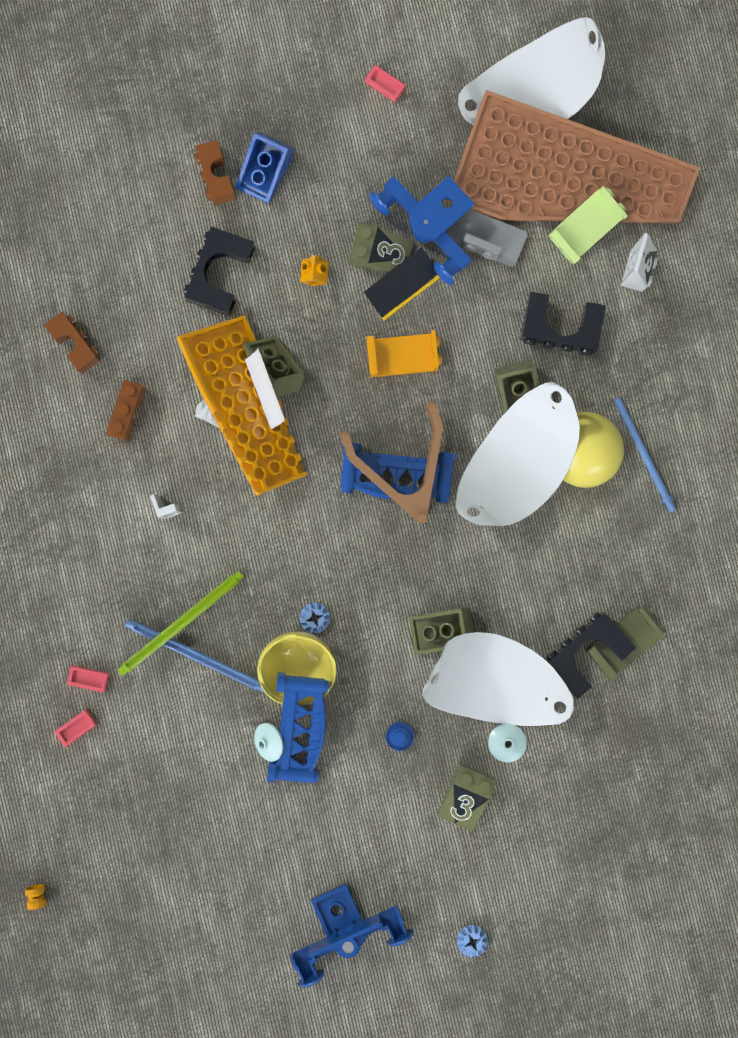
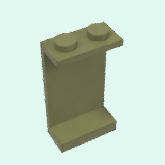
[585,607,667,682]

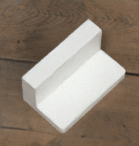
[150,494,183,519]

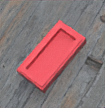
[365,65,406,103]
[67,665,110,692]
[54,709,98,747]

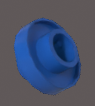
[386,721,414,751]

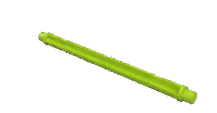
[117,571,244,676]

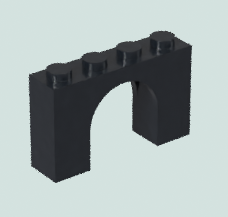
[184,226,256,317]
[520,292,606,356]
[546,612,636,699]

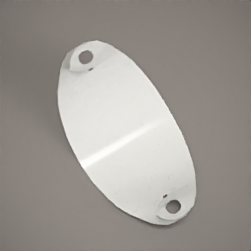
[458,17,605,125]
[456,382,580,526]
[422,632,574,726]

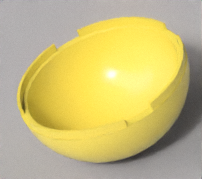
[563,412,624,488]
[257,631,336,705]

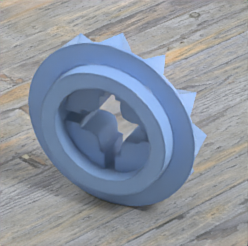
[300,603,330,633]
[457,925,488,958]

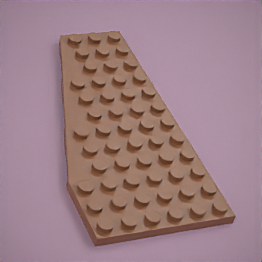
[447,90,700,224]

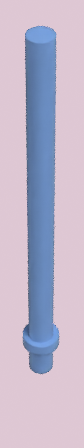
[613,397,677,513]

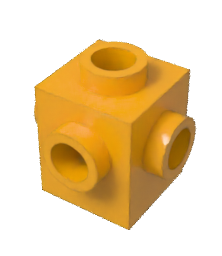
[300,255,329,286]

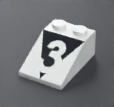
[621,233,658,292]

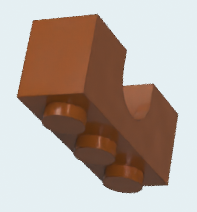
[194,140,236,206]
[44,312,101,374]
[106,379,147,442]

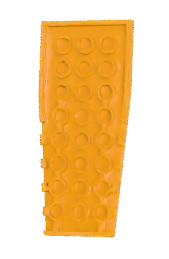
[176,315,307,496]

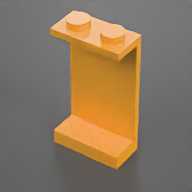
[366,330,442,378]

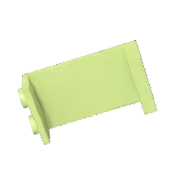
[547,186,628,264]

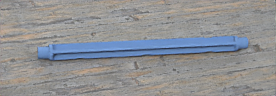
[125,619,264,693]

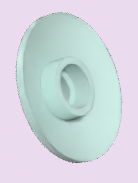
[254,723,284,761]
[488,724,527,762]

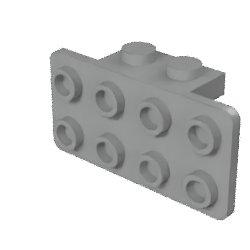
[447,209,527,267]

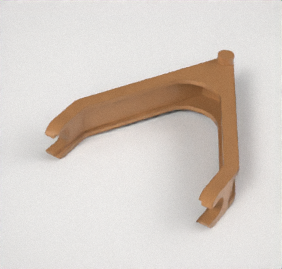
[339,401,443,523]

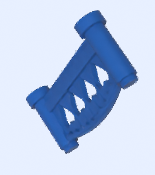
[340,443,456,503]
[267,672,329,783]

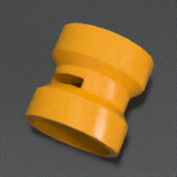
[25,884,47,910]

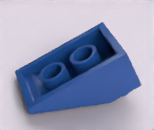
[235,132,295,203]

